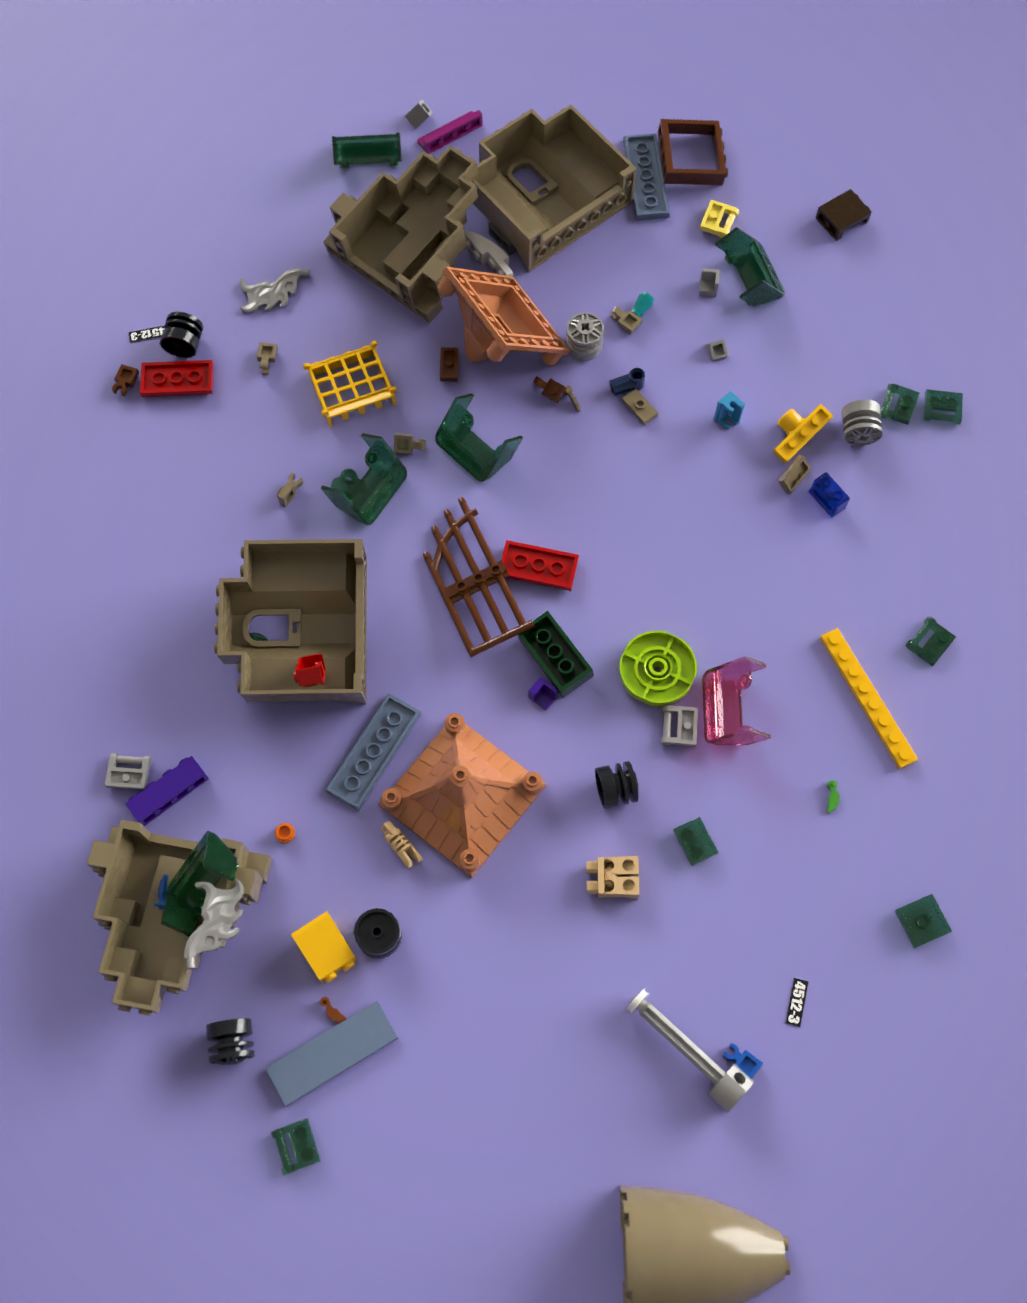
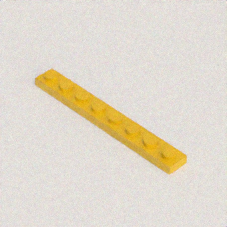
[820,628,918,770]

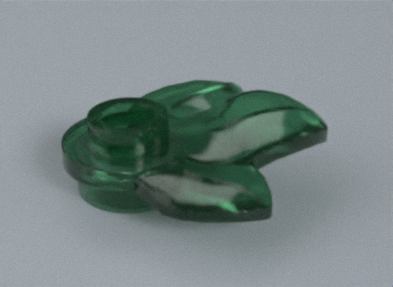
[330,469,367,504]

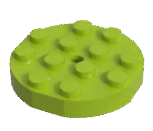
[619,631,697,707]

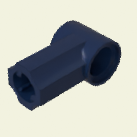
[609,368,645,396]

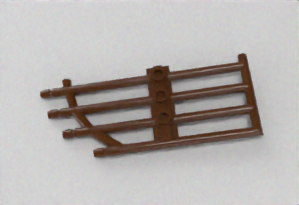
[423,497,535,658]

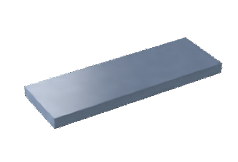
[623,133,670,220]
[325,693,422,811]
[266,1001,398,1107]

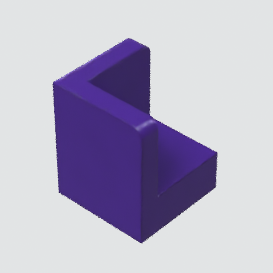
[528,677,559,710]

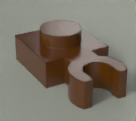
[112,364,139,396]

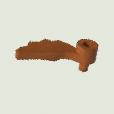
[320,996,347,1023]

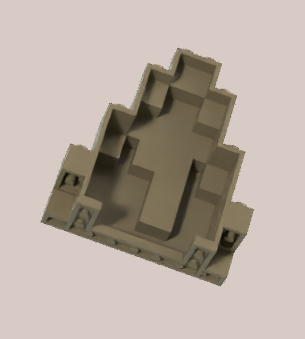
[323,145,478,323]
[87,820,272,1016]

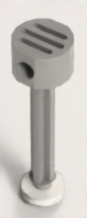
[625,988,754,1113]

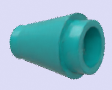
[631,292,654,317]

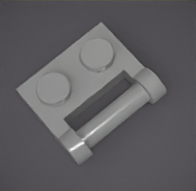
[661,705,698,747]
[104,753,152,791]

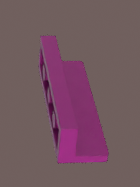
[417,110,483,154]

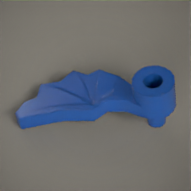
[154,875,169,910]

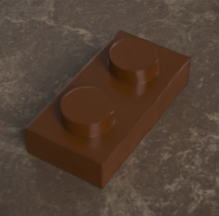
[440,347,459,382]

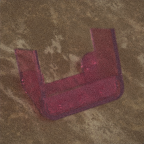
[702,656,771,745]

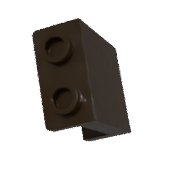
[815,189,872,241]

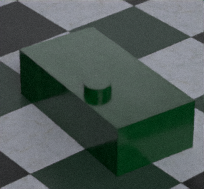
[518,611,594,698]

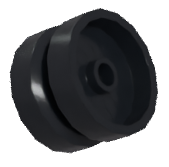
[354,908,402,959]

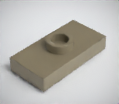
[622,388,658,425]
[778,455,811,494]

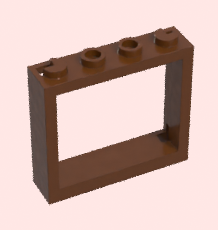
[657,119,728,185]

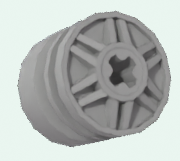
[566,312,604,361]
[842,400,883,446]

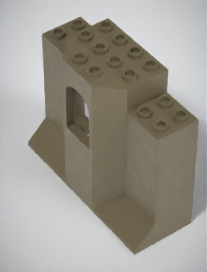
[472,105,637,272]
[214,539,367,704]

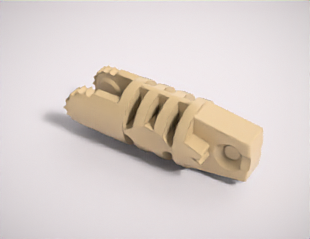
[381,821,423,869]

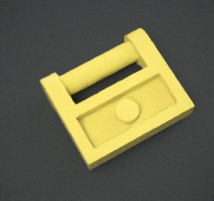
[700,200,739,240]

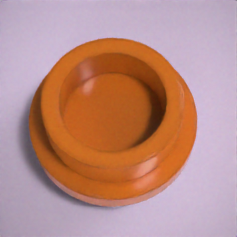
[275,823,295,843]

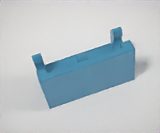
[713,391,745,429]

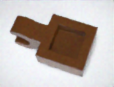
[533,376,566,404]

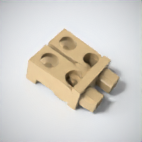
[586,856,639,899]

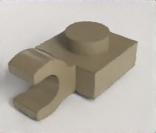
[610,306,642,334]
[257,343,278,374]
[394,433,426,454]
[277,473,303,507]

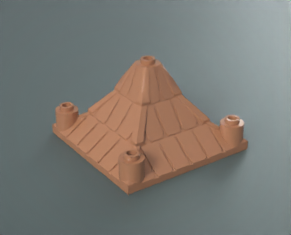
[437,266,571,366]
[379,713,546,878]

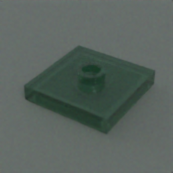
[895,894,952,949]

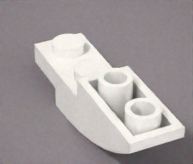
[464,230,513,276]

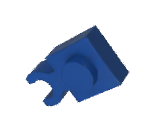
[723,1043,763,1079]

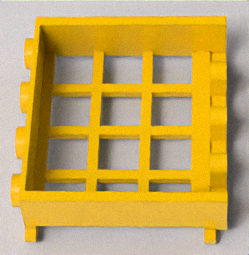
[303,341,397,427]

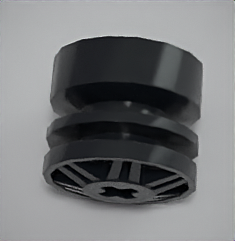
[160,311,203,358]
[595,761,639,809]
[206,1018,255,1065]

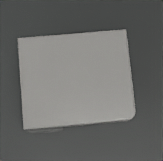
[405,99,432,128]
[699,268,720,297]

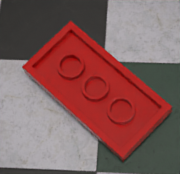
[140,360,214,397]
[501,540,579,591]

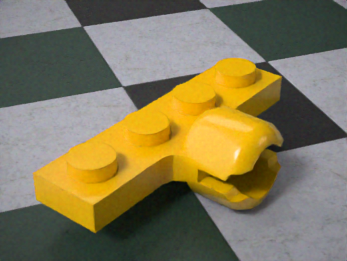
[772,404,833,464]

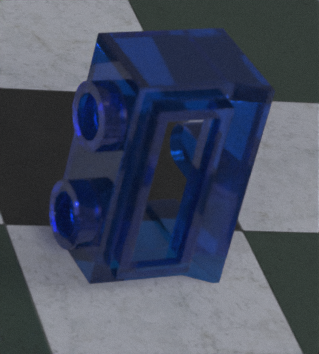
[808,472,850,518]

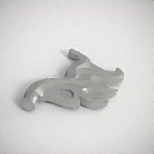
[240,268,310,313]
[184,879,244,970]

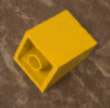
[291,911,357,983]

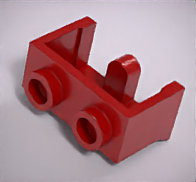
[293,653,326,688]

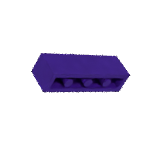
[125,756,209,826]

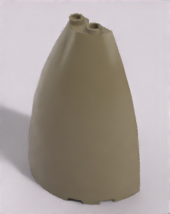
[620,1186,790,1303]

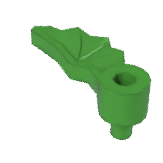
[827,780,840,813]

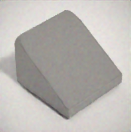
[705,339,729,361]

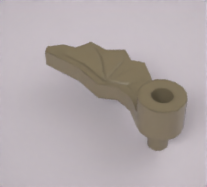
[564,385,581,412]

